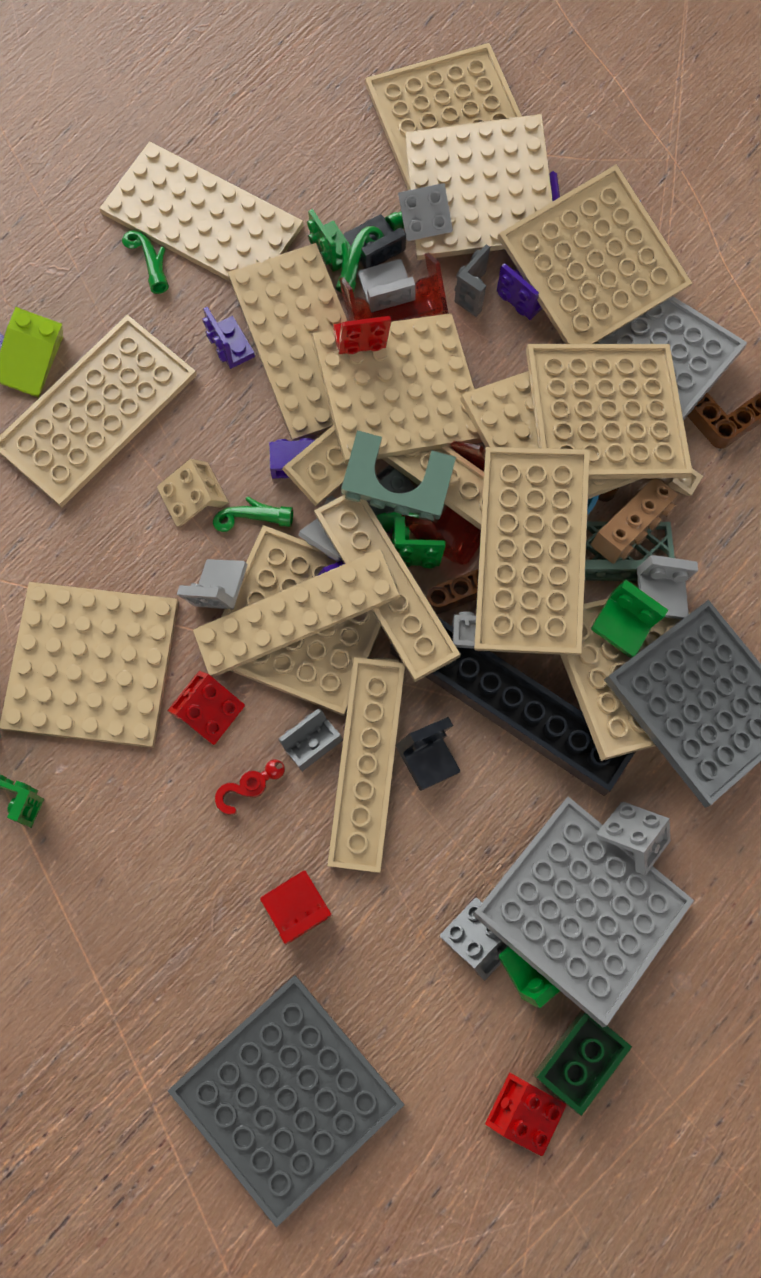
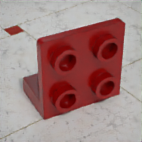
[333,316,391,355]
[167,671,245,745]
[260,870,333,945]
[485,1072,566,1156]

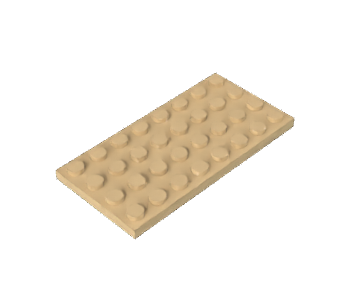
[100,141,303,282]
[228,243,347,441]
[0,315,197,508]
[474,447,590,655]

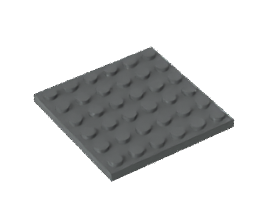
[604,600,761,808]
[168,975,405,1228]

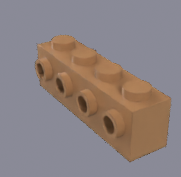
[590,478,679,564]

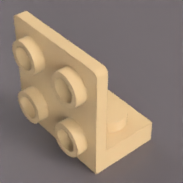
[157,459,229,527]

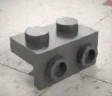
[279,709,343,772]

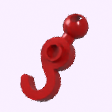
[215,759,285,815]

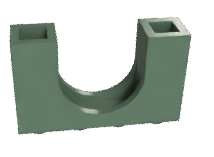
[341,430,456,522]

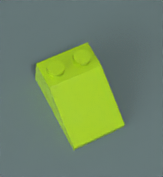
[0,307,63,398]

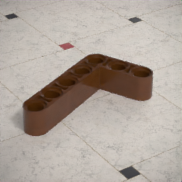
[688,392,761,449]
[426,568,479,614]

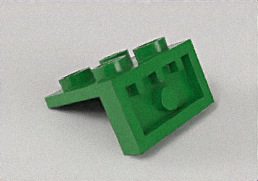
[307,209,351,272]
[390,516,446,569]
[591,580,668,658]
[0,775,44,828]
[499,947,560,1009]

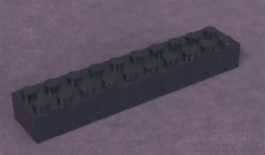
[390,617,636,796]

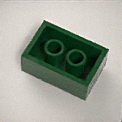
[532,1009,632,1116]

